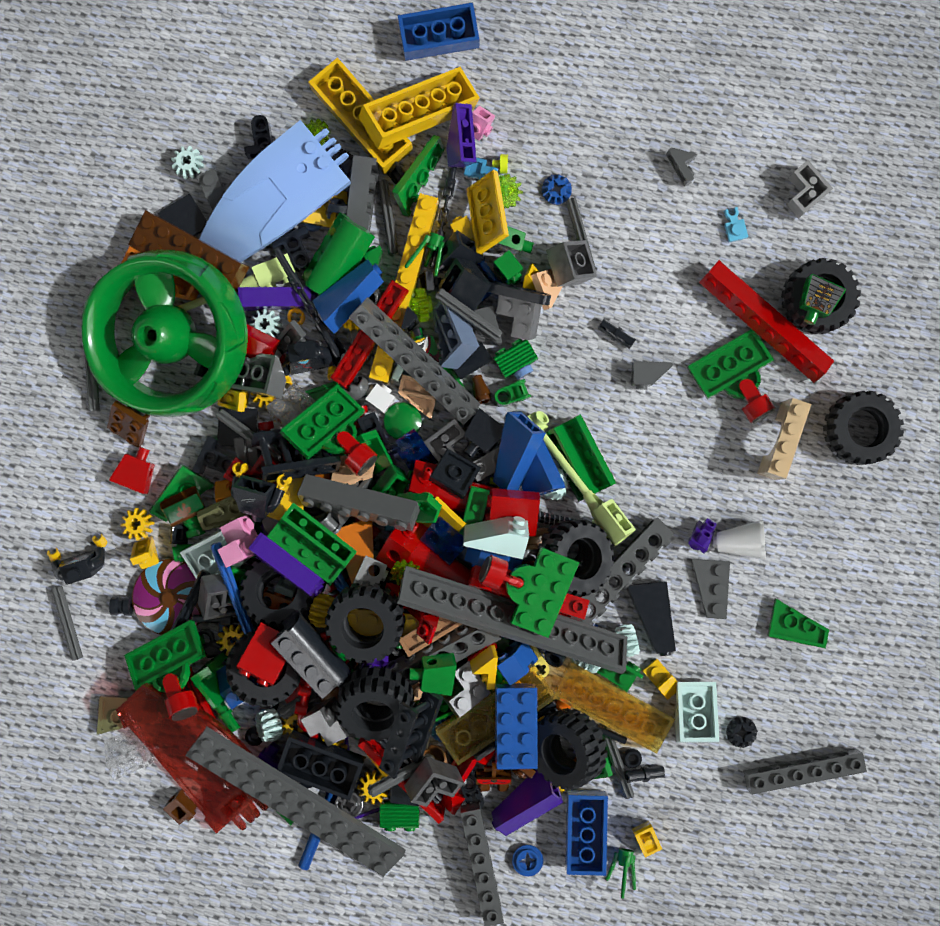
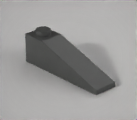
[230,353,286,399]

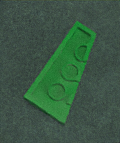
[392,135,445,217]

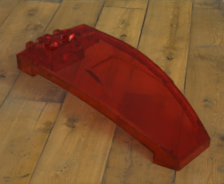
[116,683,269,834]

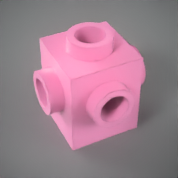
[472,106,495,141]

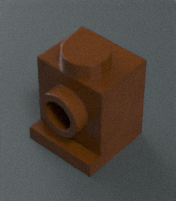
[163,788,197,825]

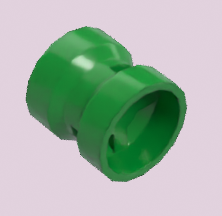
[183,516,206,538]

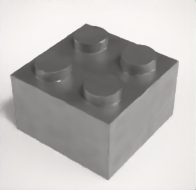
[546,240,597,287]

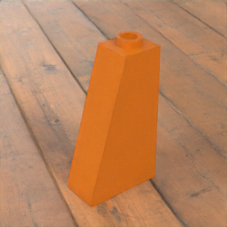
[335,520,374,585]

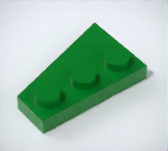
[149,464,215,522]
[767,598,829,649]

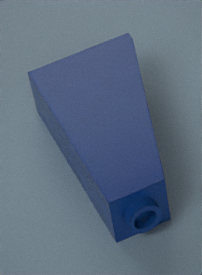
[313,259,384,333]
[493,411,546,491]
[521,440,566,496]

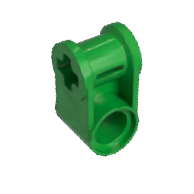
[494,379,532,407]

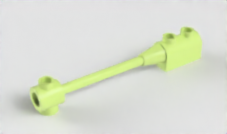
[178,253,296,311]
[527,411,636,546]

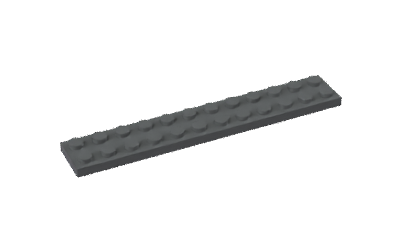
[397,566,628,674]
[185,727,406,877]

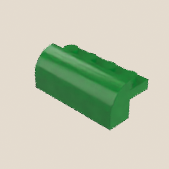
[302,212,375,295]
[546,414,616,502]
[267,503,357,586]

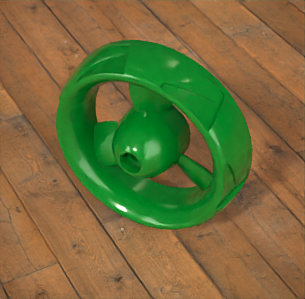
[81,249,248,417]

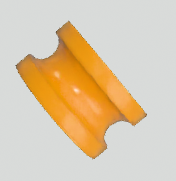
[287,308,305,326]

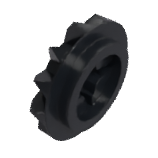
[726,717,758,748]

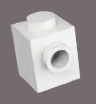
[365,384,396,414]

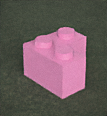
[218,515,258,568]

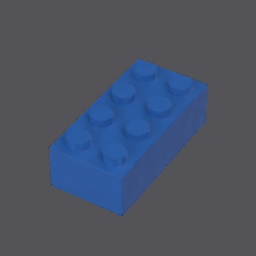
[398,2,480,61]
[495,683,538,769]
[565,790,608,876]

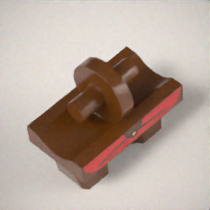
[476,760,512,792]

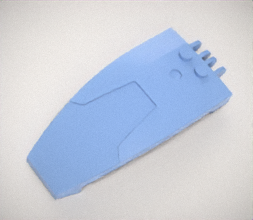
[199,120,351,262]

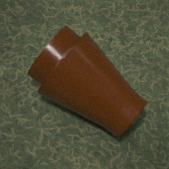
[471,375,492,404]

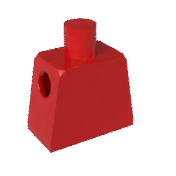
[109,446,155,494]

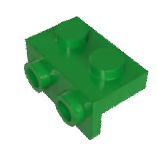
[397,492,442,523]

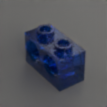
[395,428,437,470]
[420,516,466,565]

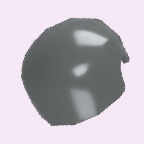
[341,376,369,401]

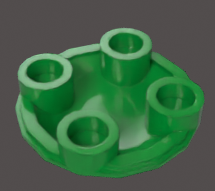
[384,402,422,439]

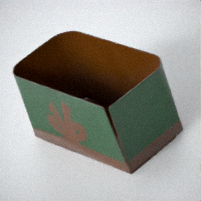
[160,486,205,527]

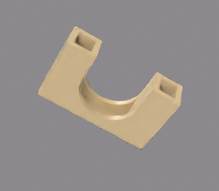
[757,398,811,480]

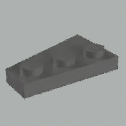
[691,559,730,619]

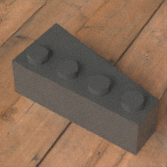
[345,155,379,231]

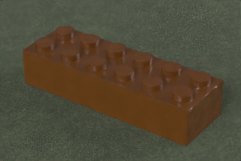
[128,210,249,293]

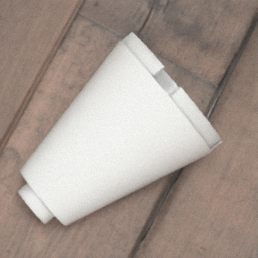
[713,520,766,559]

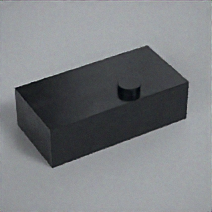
[277,730,366,801]

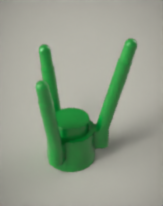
[405,232,445,276]
[606,848,636,899]

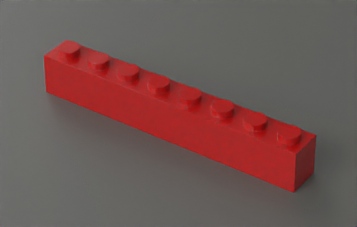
[699,260,834,383]

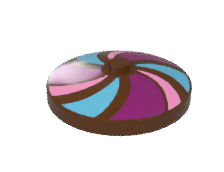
[132,559,202,635]

